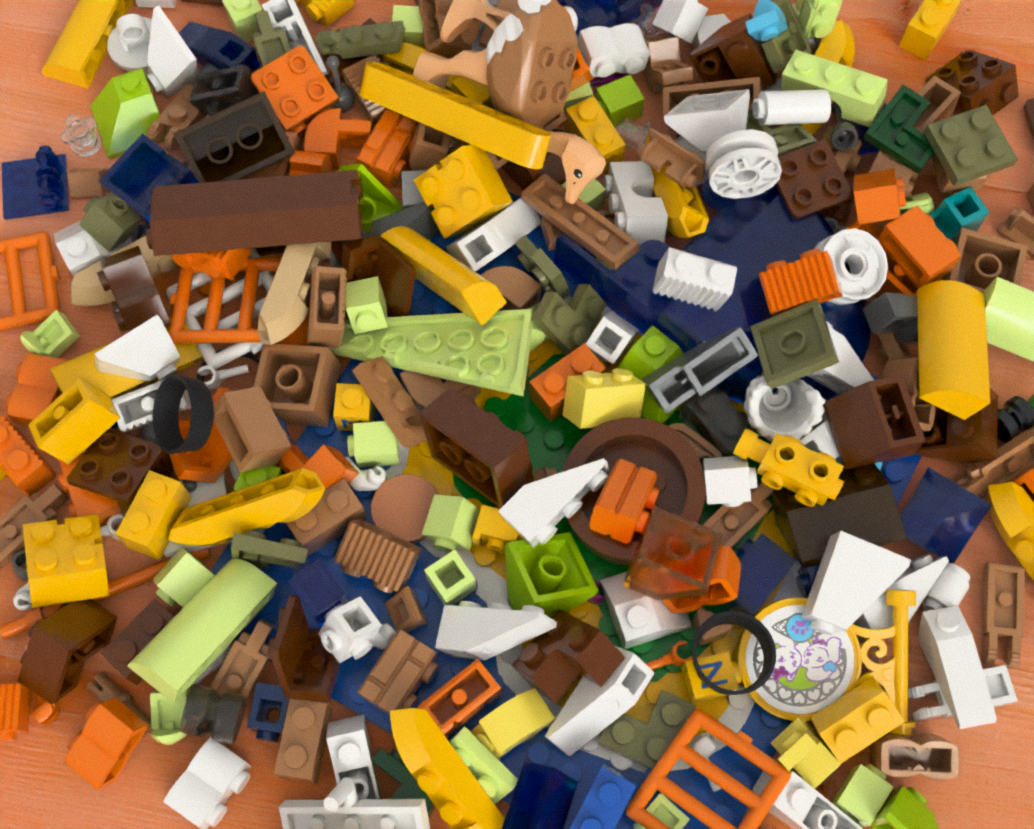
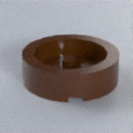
[562,418,706,566]

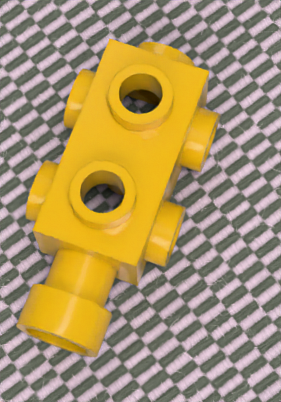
[733,428,844,507]

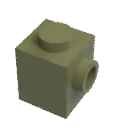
[79,192,142,252]

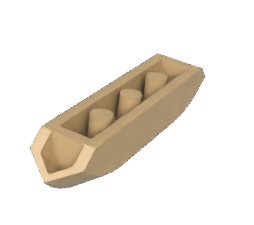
[71,236,177,306]
[257,241,332,345]

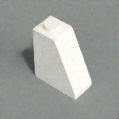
[801,531,911,635]

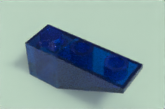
[179,22,260,91]

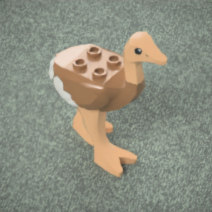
[413,0,606,204]

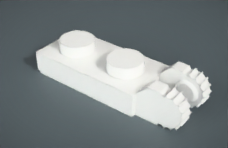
[908,665,1018,721]

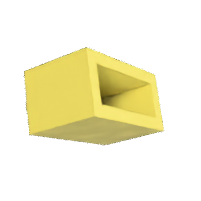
[562,368,646,429]

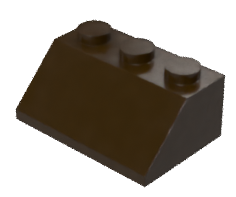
[173,91,295,183]
[773,463,906,568]

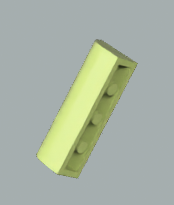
[983,277,1034,362]
[127,559,277,704]

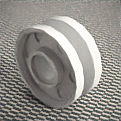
[705,129,782,199]
[814,228,888,305]

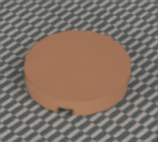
[371,474,439,544]

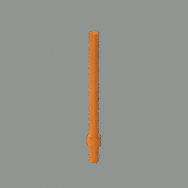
[0,548,212,639]

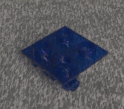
[1,146,69,220]

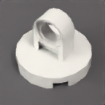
[107,14,152,75]

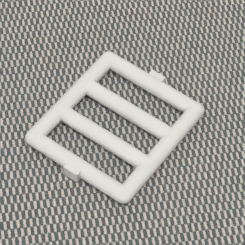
[166,248,274,369]

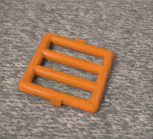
[0,231,61,331]
[169,257,282,344]
[625,709,791,829]

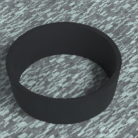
[153,375,214,454]
[692,611,776,695]

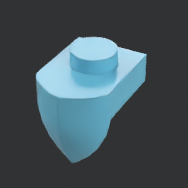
[745,0,788,41]

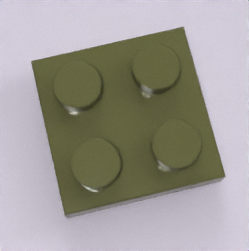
[924,105,1018,186]
[751,299,839,389]

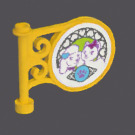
[737,589,916,735]

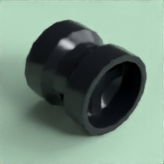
[997,396,1034,443]

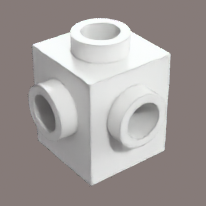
[318,596,382,663]

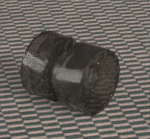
[180,684,247,745]

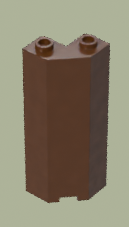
[146,170,364,256]

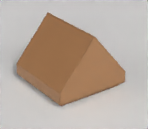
[67,168,107,199]
[385,586,429,633]
[692,607,733,647]

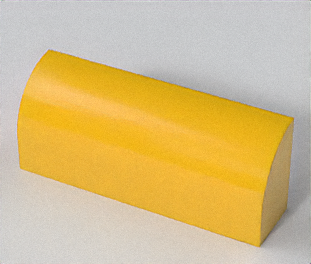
[42,0,135,89]
[380,226,506,326]
[917,280,990,420]
[49,316,203,400]

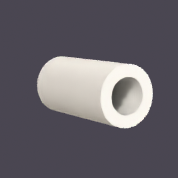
[752,89,831,125]

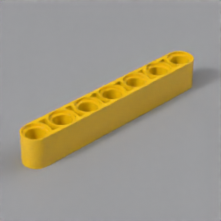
[359,62,551,169]

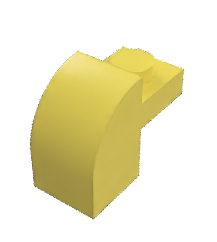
[470,688,555,760]
[771,717,841,789]

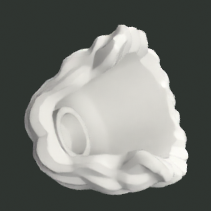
[744,372,826,442]

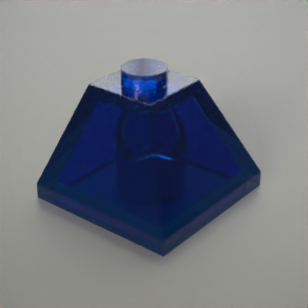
[899,467,991,564]

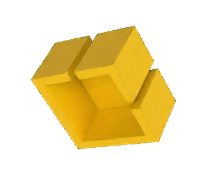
[413,145,513,239]
[22,514,109,608]

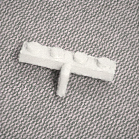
[279,777,431,829]

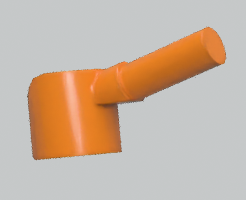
[645,641,692,670]
[31,693,60,727]

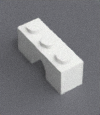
[603,161,668,245]

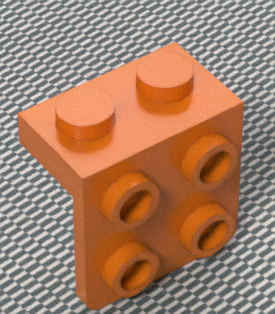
[251,46,339,136]
[169,387,233,483]

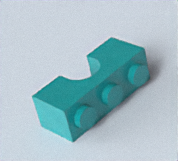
[930,186,989,241]

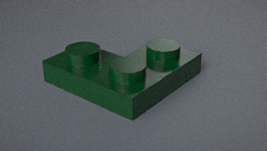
[863,85,935,174]

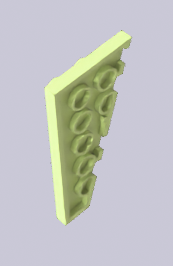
[329,309,534,397]

